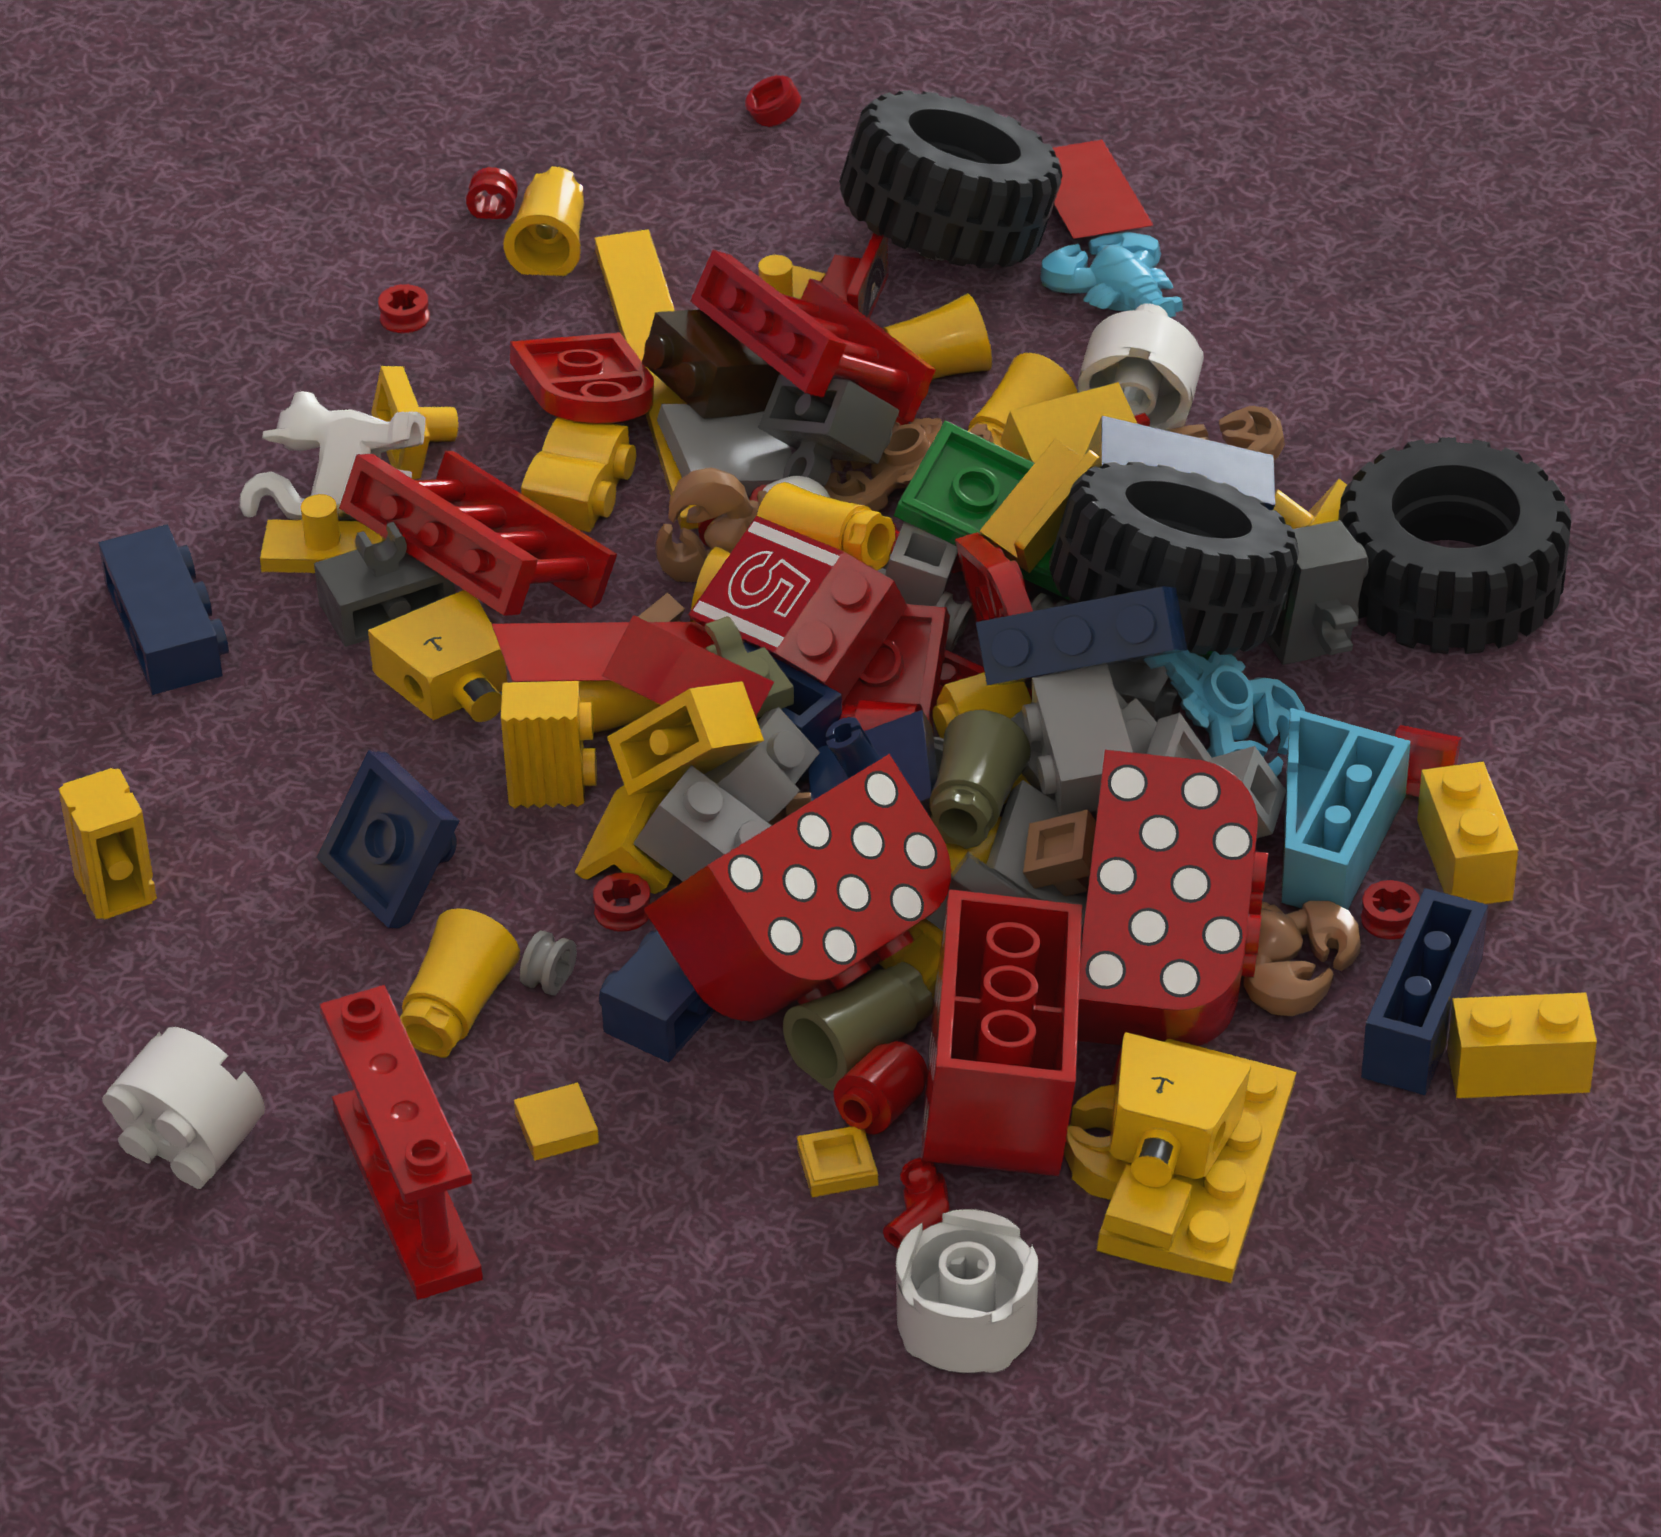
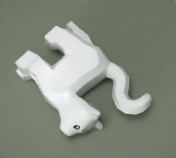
[239,391,426,520]

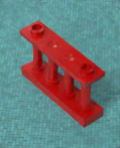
[690,250,936,422]
[339,451,618,616]
[319,985,483,1300]

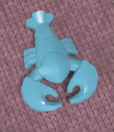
[1041,232,1183,318]
[1144,650,1305,776]

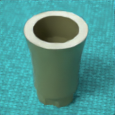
[929,710,1031,849]
[783,962,933,1090]

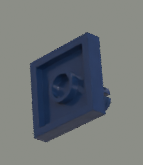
[808,710,938,818]
[316,750,460,928]

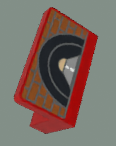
[822,233,888,319]

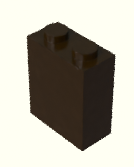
[642,309,782,419]

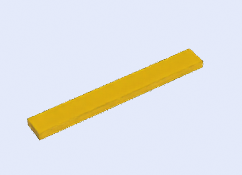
[594,229,698,529]

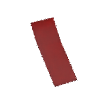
[602,615,774,717]

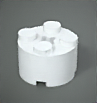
[1078,304,1204,431]
[102,1027,265,1189]
[896,1209,1038,1373]

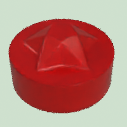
[745,75,801,127]

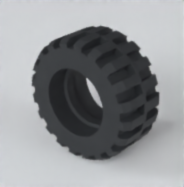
[839,90,1063,269]
[1338,437,1571,654]
[1049,461,1299,655]

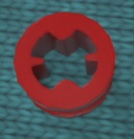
[466,167,518,219]
[378,284,430,333]
[593,873,651,932]
[1361,880,1420,940]

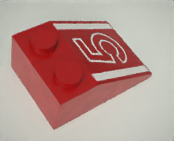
[688,516,908,703]

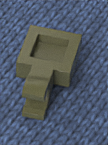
[705,616,794,718]

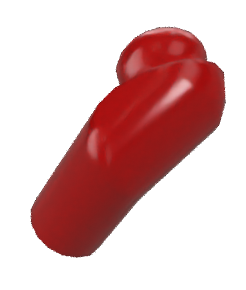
[883,1157,950,1249]

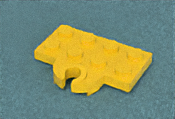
[1064,1039,1296,1283]

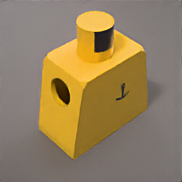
[368,590,508,722]
[1110,1032,1251,1188]

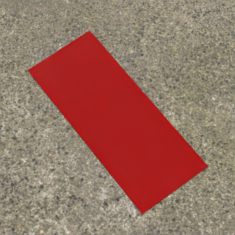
[1053,140,1154,239]
[491,622,714,682]

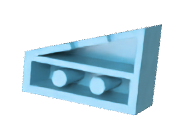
[1282,708,1411,910]

